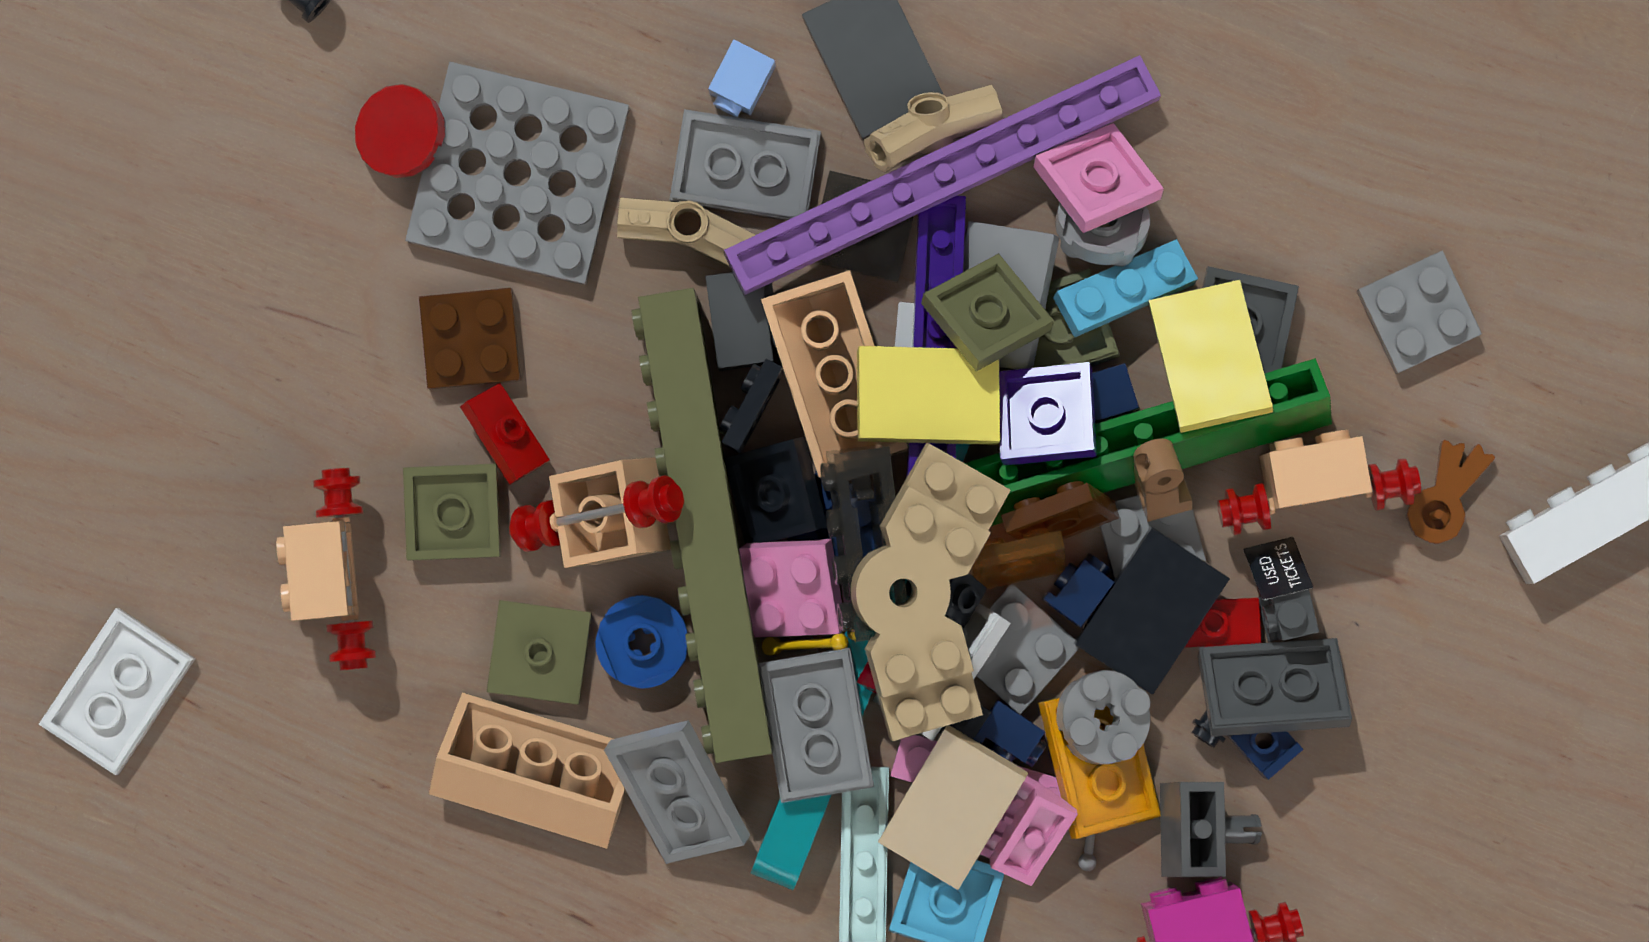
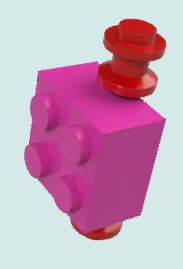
[1136,876,1304,942]

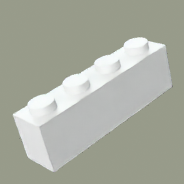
[1499,442,1649,584]

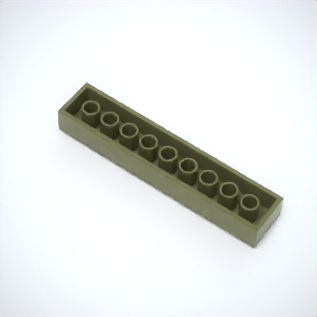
[631,288,773,763]

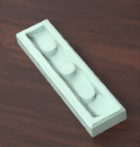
[839,767,889,942]

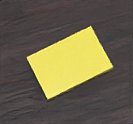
[1149,280,1273,433]
[857,346,1000,445]

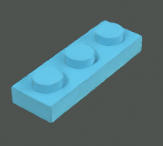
[1053,239,1198,338]

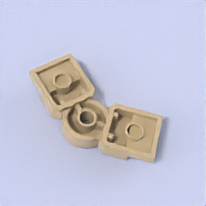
[851,443,1011,741]

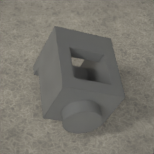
[1257,589,1319,643]

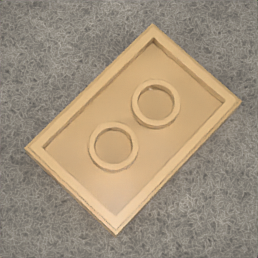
[878,725,1028,890]

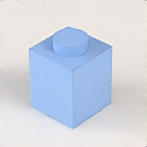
[708,39,776,117]

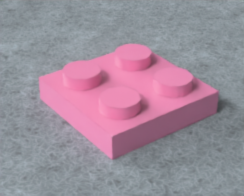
[1033,123,1164,233]
[739,539,846,637]

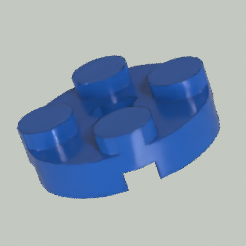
[595,595,688,689]

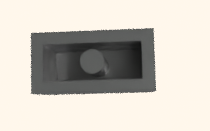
[705,272,778,371]

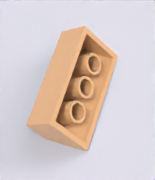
[761,270,908,477]
[429,693,626,849]

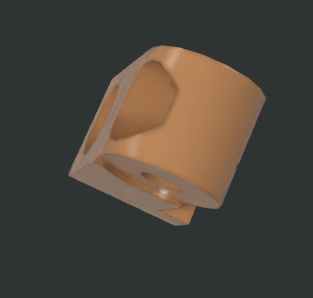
[1133,438,1192,522]

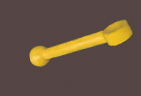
[762,633,849,656]

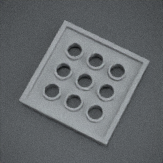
[405,61,630,285]

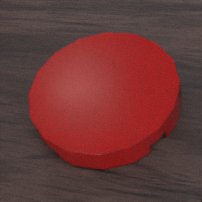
[355,84,445,178]

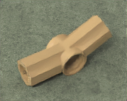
[864,85,1003,172]
[617,198,755,267]

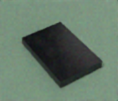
[1074,527,1230,695]

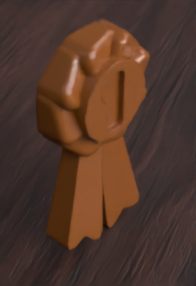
[1406,440,1495,544]

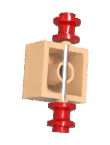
[1217,429,1421,535]
[509,457,684,568]
[276,468,376,671]

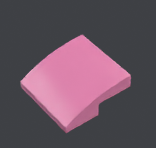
[980,776,1078,886]

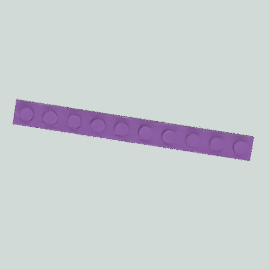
[724,55,1161,295]

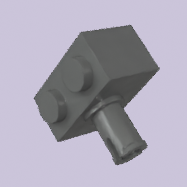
[1160,782,1262,877]

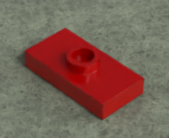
[460,383,550,485]
[1184,597,1261,648]

